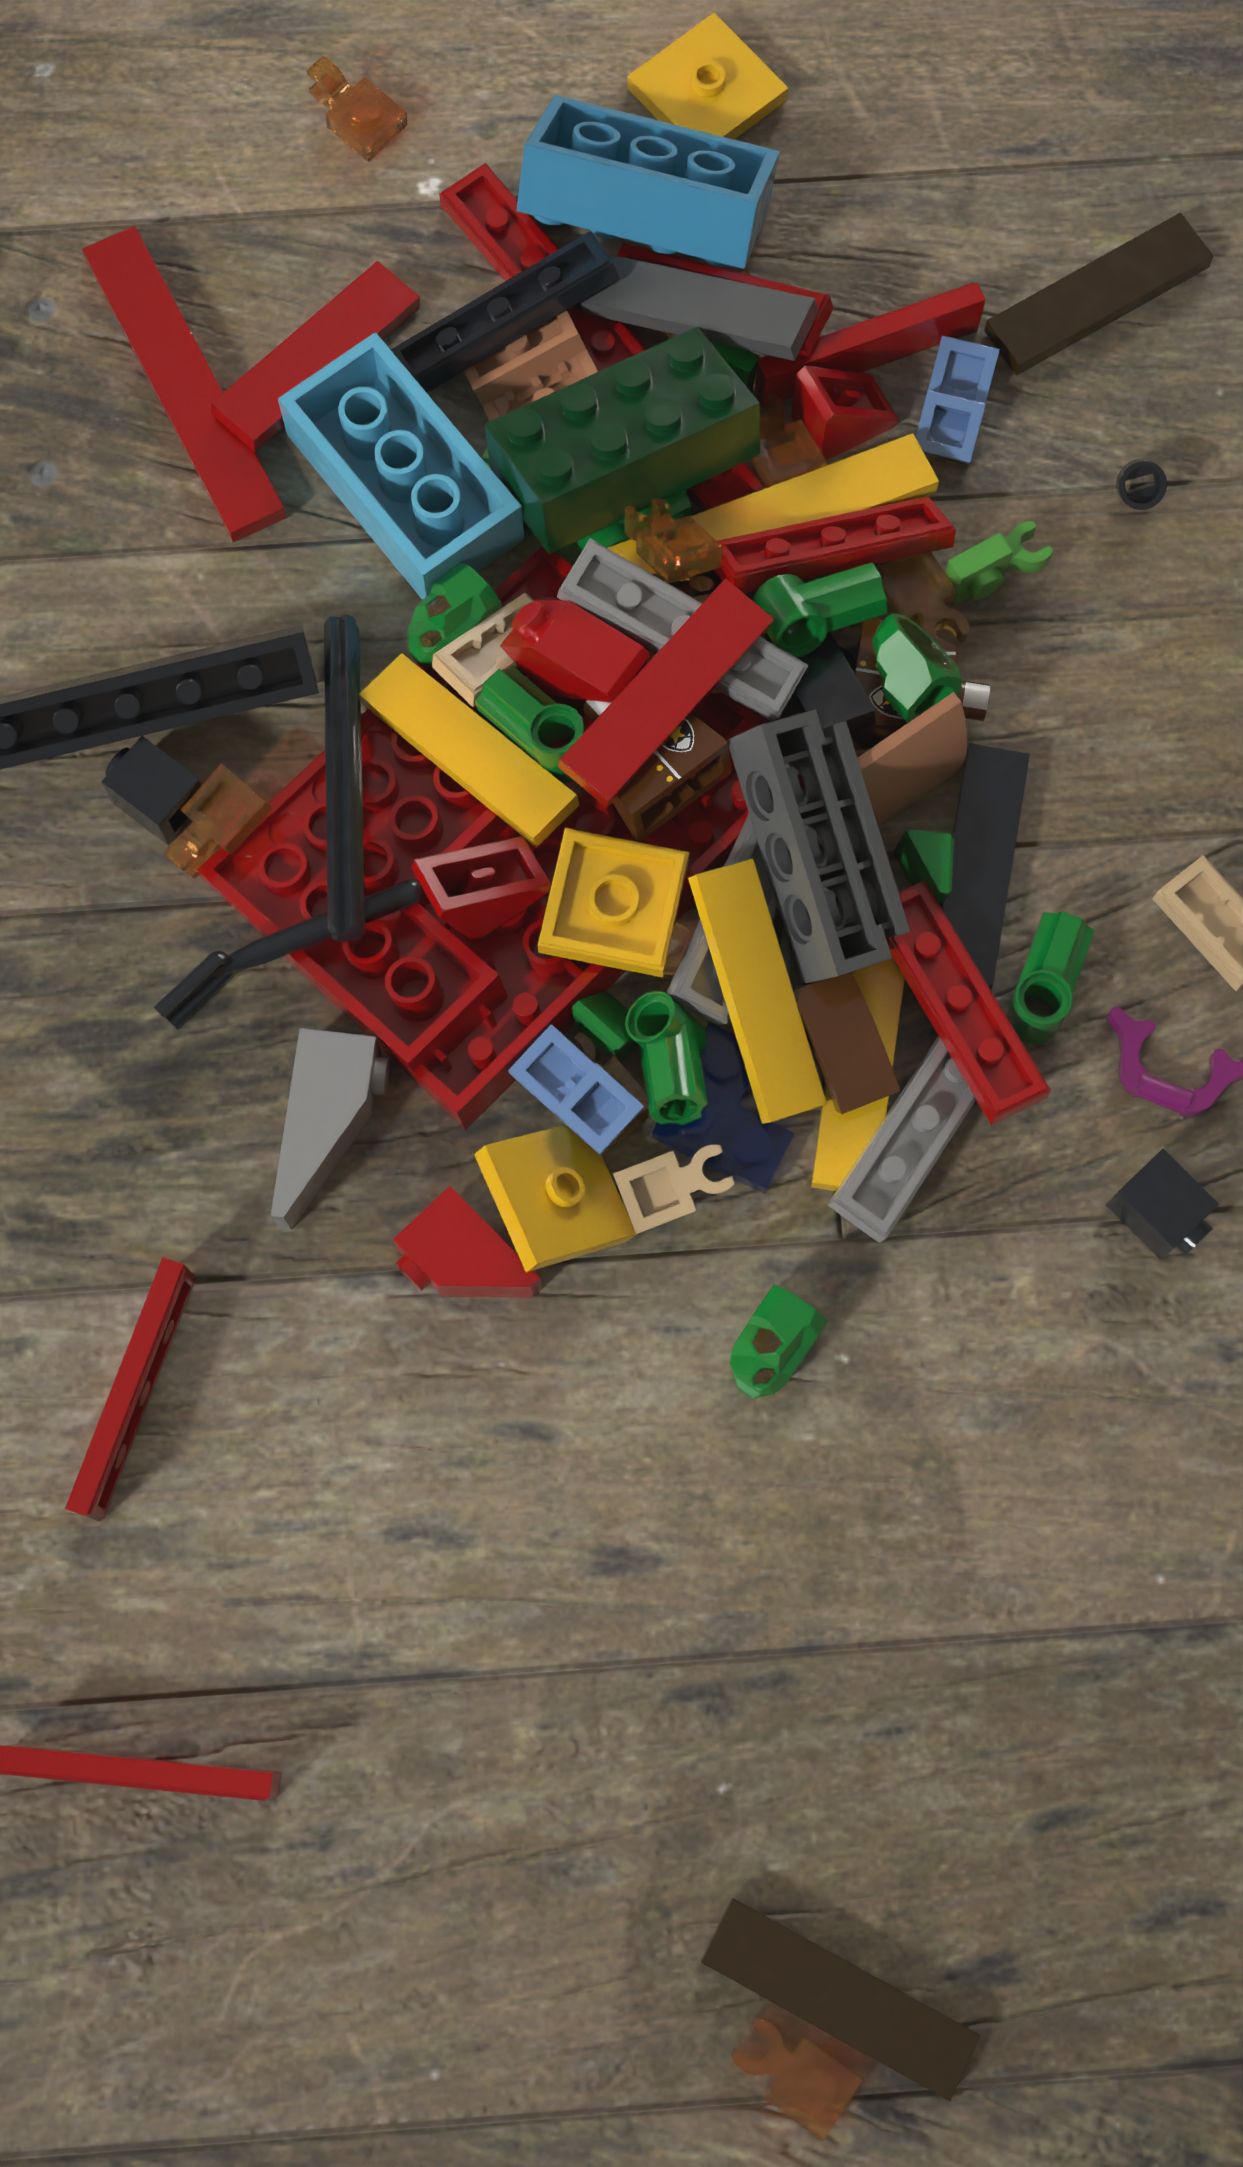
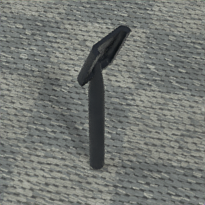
[154,879,425,1030]

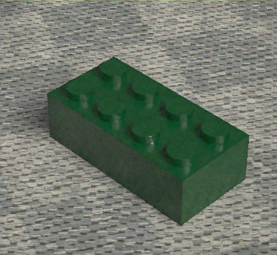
[484,326,760,554]

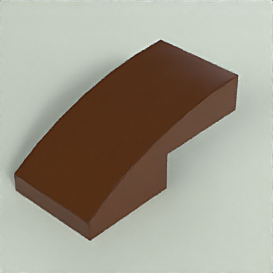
[793,972,901,1114]

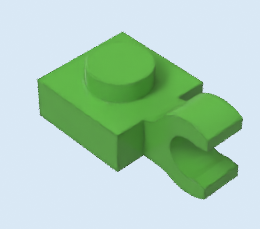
[941,521,1053,606]

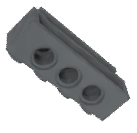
[727,709,910,984]

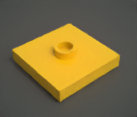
[627,13,789,140]
[537,828,689,978]
[474,1125,637,1272]

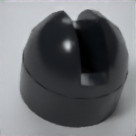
[1116,459,1167,510]

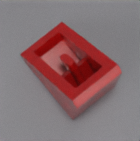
[791,366,900,464]
[411,836,552,943]

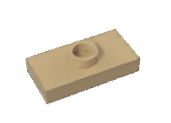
[432,592,534,707]
[1152,855,1243,991]

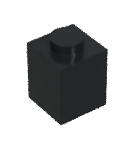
[101,736,209,846]
[1106,1149,1219,1260]

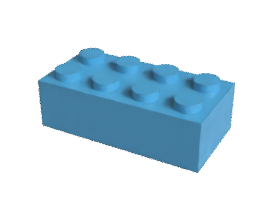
[516,95,780,269]

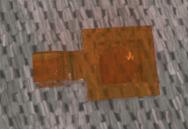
[307,56,408,162]
[164,763,272,879]

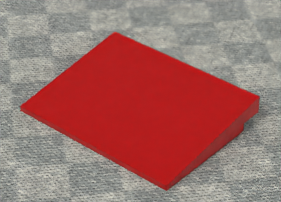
[197,546,805,1130]

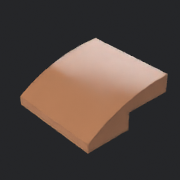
[464,310,598,421]
[858,692,968,827]

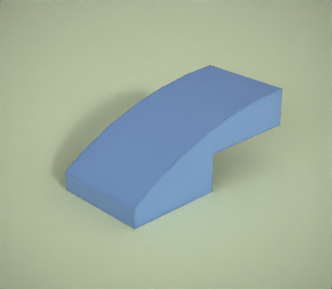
[916,336,1000,465]
[508,1024,645,1155]

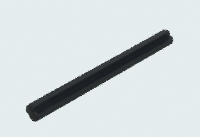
[324,614,365,942]

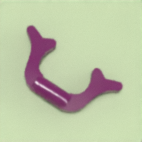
[1107,1007,1243,1117]

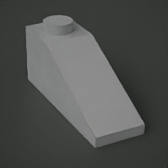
[271,1028,390,1230]

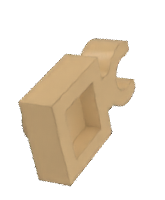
[613,1144,735,1234]

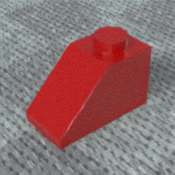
[500,600,650,703]
[393,1186,542,1298]

